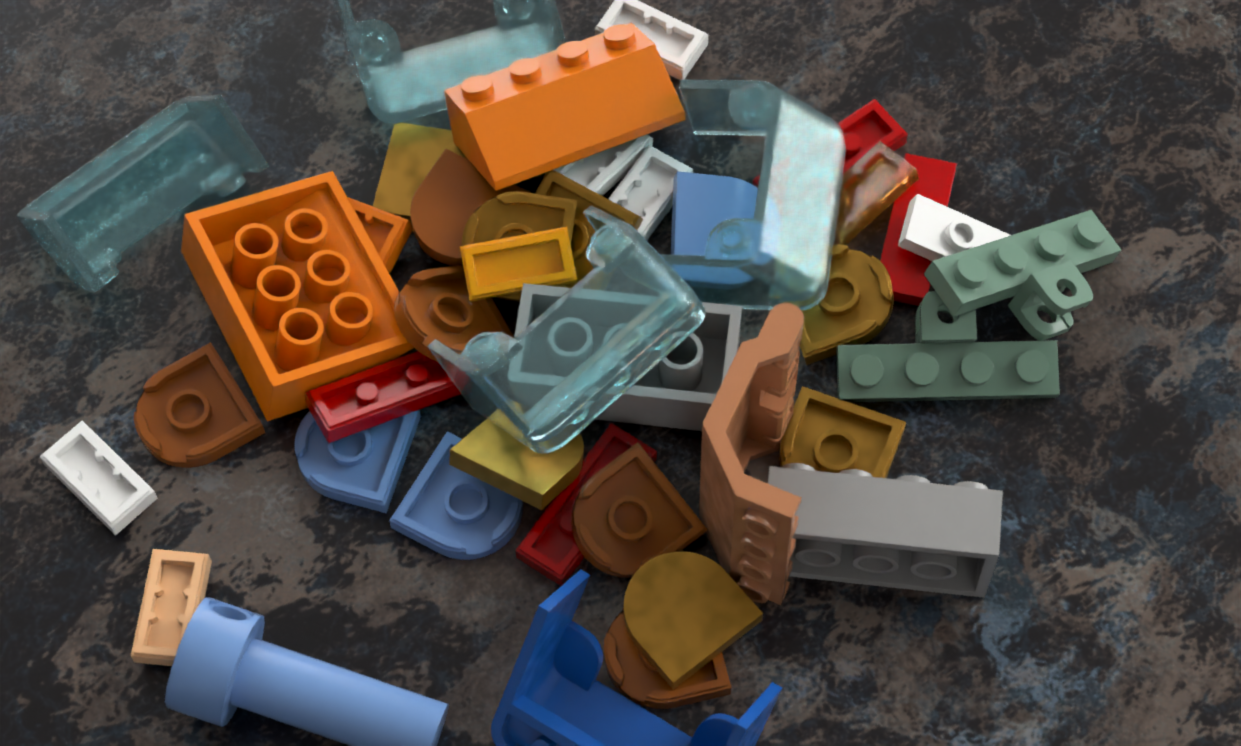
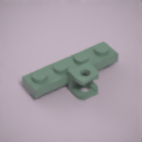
[924,210,1121,341]
[836,291,1060,402]

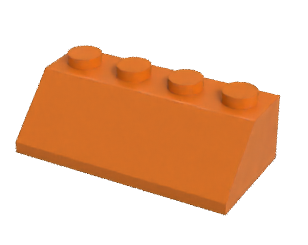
[444,23,686,191]

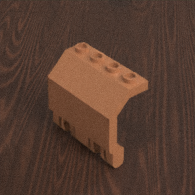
[699,303,804,605]

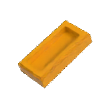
[460,227,577,302]

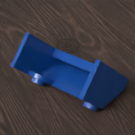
[491,569,782,746]

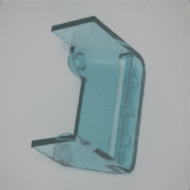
[333,0,566,124]
[649,79,846,310]
[17,95,269,293]
[427,206,706,454]

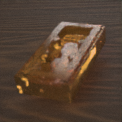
[804,141,919,245]

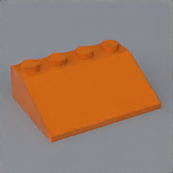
[181,171,414,422]

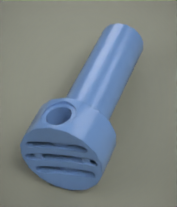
[165,597,449,746]

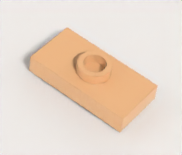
[131,549,212,666]

